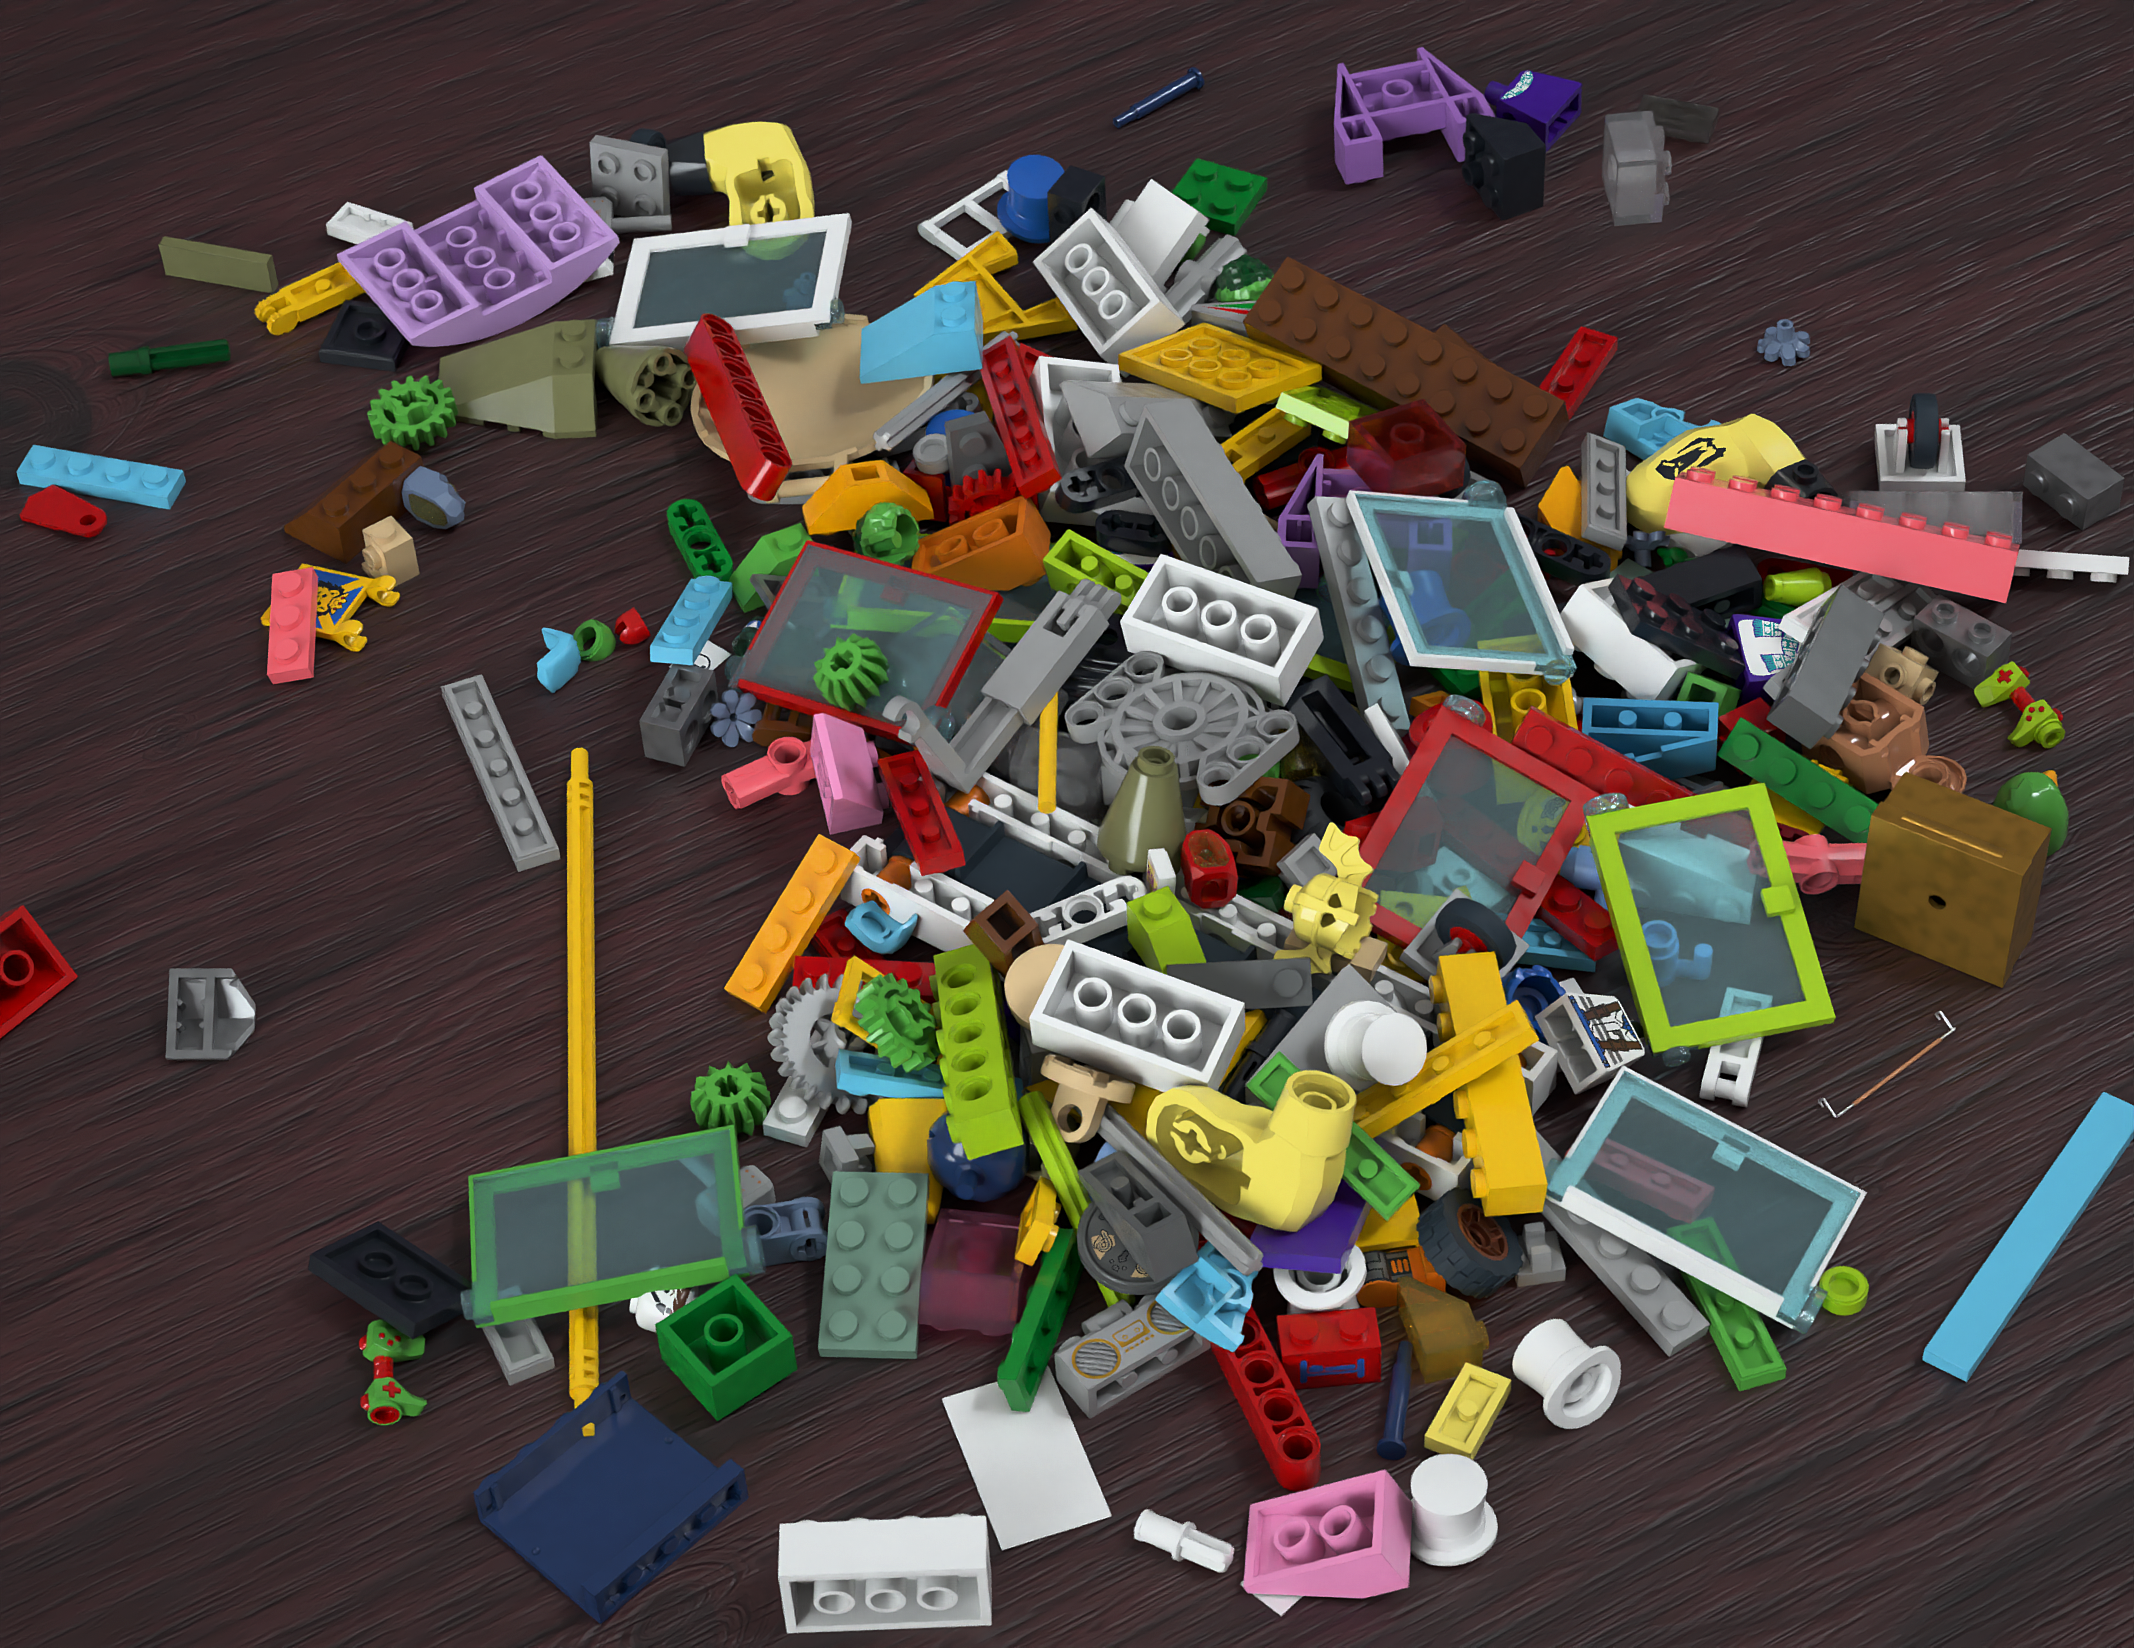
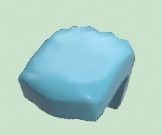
[537,627,581,693]
[845,900,918,955]

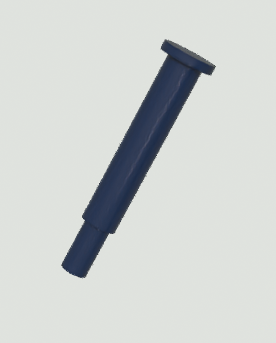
[1113,67,1204,129]
[1376,1341,1413,1460]

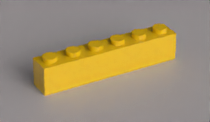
[1429,951,1548,1217]

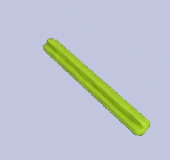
[1018,1091,1135,1307]

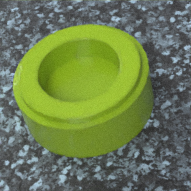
[1818,1266,1869,1316]

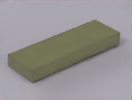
[159,236,279,294]

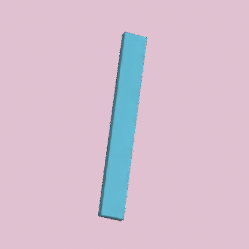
[1922,1091,2134,1382]

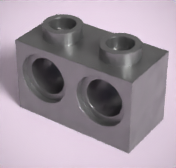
[1910,594,2012,689]
[639,664,719,767]

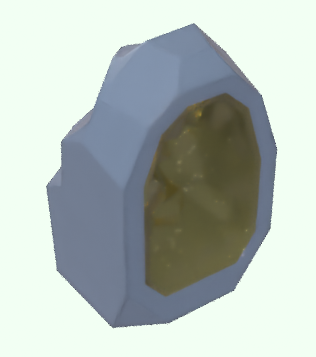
[402,466,465,529]

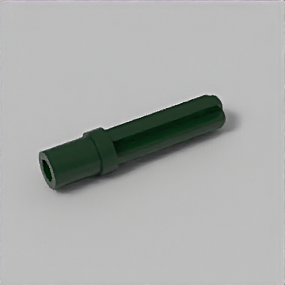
[109,339,231,377]

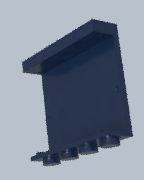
[473,1370,749,1624]

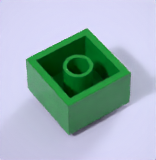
[655,1273,798,1421]

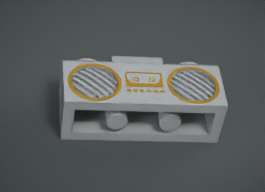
[1054,1291,1211,1419]

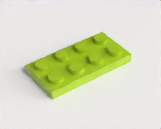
[1275,384,1390,444]

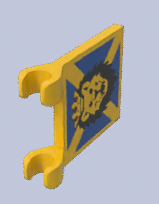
[260,563,401,652]

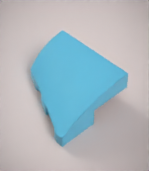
[1603,398,1721,460]
[1154,1241,1258,1352]

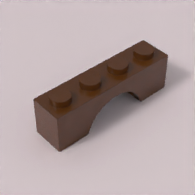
[962,889,1088,1066]

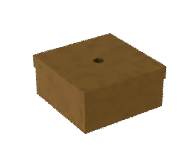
[1854,771,2052,988]

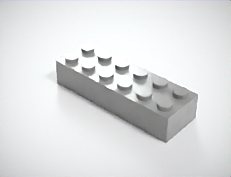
[1124,398,1302,599]

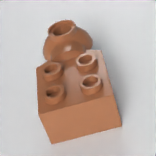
[1801,672,1967,794]

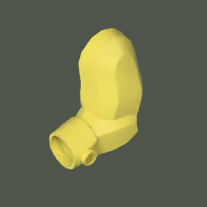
[1146,1070,1357,1232]

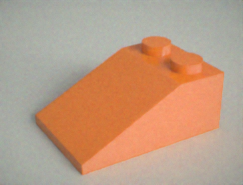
[911,495,1051,590]

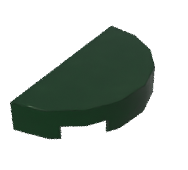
[1236,875,1286,912]

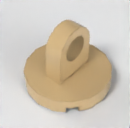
[1040,1054,1136,1143]

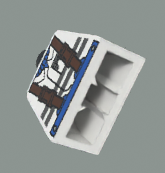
[1535,992,1645,1095]

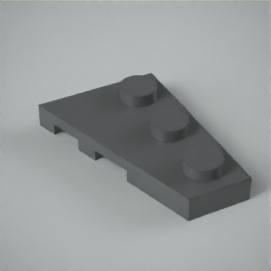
[945,411,1012,493]

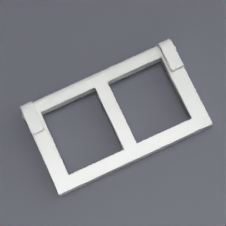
[917,170,1013,261]

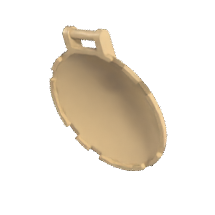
[691,314,934,504]

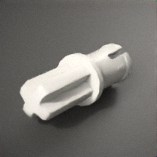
[1134,1509,1234,1573]

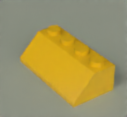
[1476,638,1578,806]

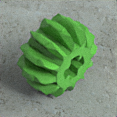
[813,633,890,711]
[690,1061,771,1136]

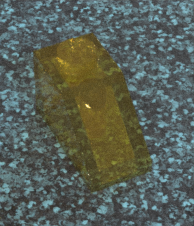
[1397,1276,1489,1384]

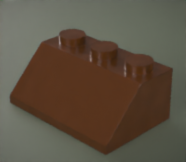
[284,441,424,564]

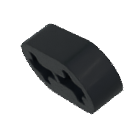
[1095,510,1174,557]

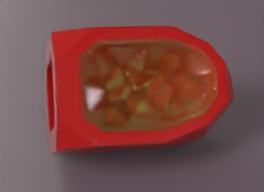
[1181,829,1238,909]

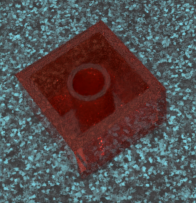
[1346,399,1466,497]

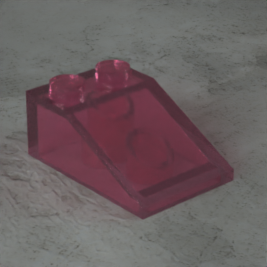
[918,1208,1029,1336]

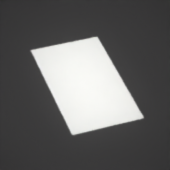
[941,1366,1112,1550]

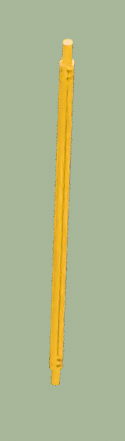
[567,748,599,1437]

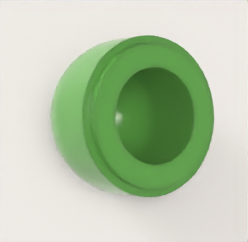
[573,619,616,661]

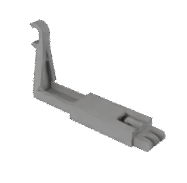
[882,579,1121,794]

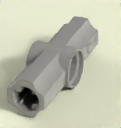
[1164,235,1247,328]

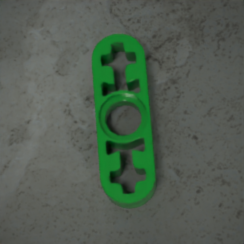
[667,499,734,582]

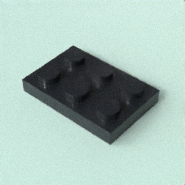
[1608,574,1746,680]
[308,1221,476,1339]

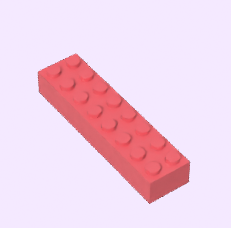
[1664,466,2020,603]

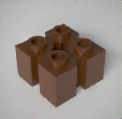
[1194,776,1311,881]

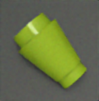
[1763,567,1832,607]

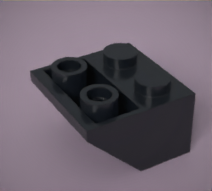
[1462,113,1546,221]

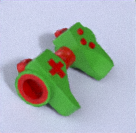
[359,1319,427,1425]

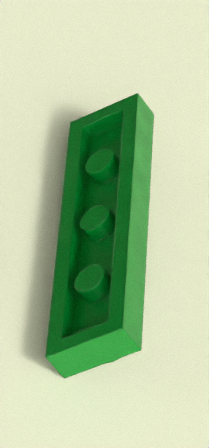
[1717,717,1879,843]
[997,1228,1084,1412]

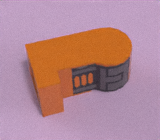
[1356,1240,1446,1308]

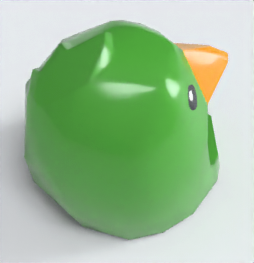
[1993,770,2069,857]

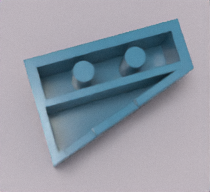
[1582,698,1719,780]

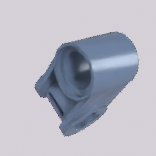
[744,1197,828,1268]

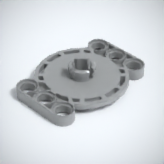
[1065,651,1300,805]

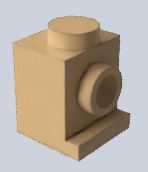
[362,516,420,587]

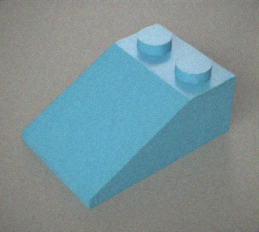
[860,281,983,384]

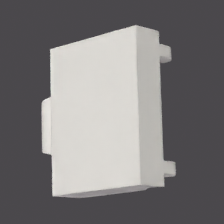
[1109,179,1210,294]

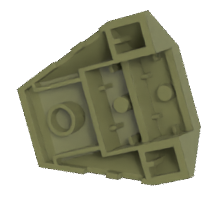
[438,319,602,439]

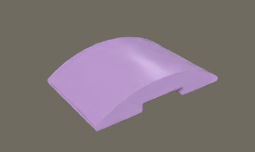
[337,155,619,347]

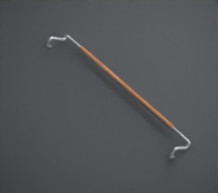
[1818,1011,1956,1118]

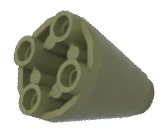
[595,345,697,427]
[1097,746,1187,875]

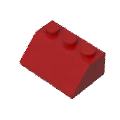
[0,905,78,1039]

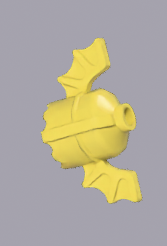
[1273,822,1379,975]

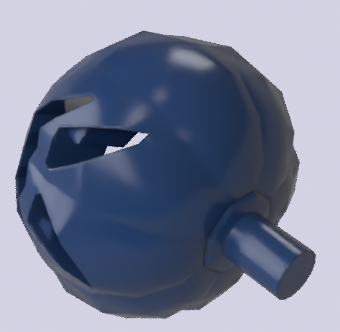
[926,1110,1030,1202]

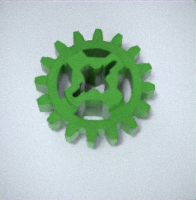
[367,375,458,451]
[855,973,941,1073]

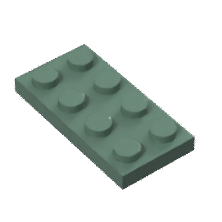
[818,1171,930,1359]

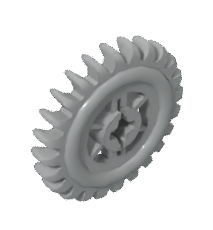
[767,974,891,1114]

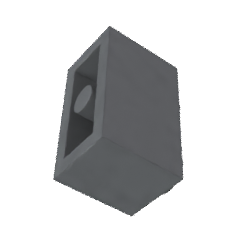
[2023,433,2124,531]

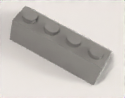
[1059,380,1232,459]

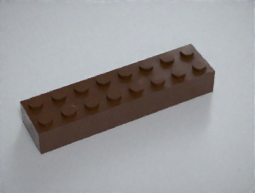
[1243,256,1569,488]

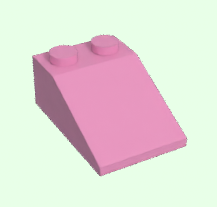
[810,713,889,835]
[1243,1469,1413,1599]

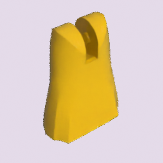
[868,1098,948,1224]

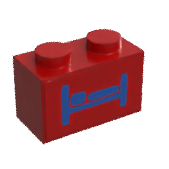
[1277,1307,1381,1390]

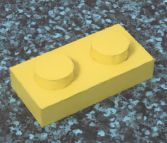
[1424,1362,1511,1460]

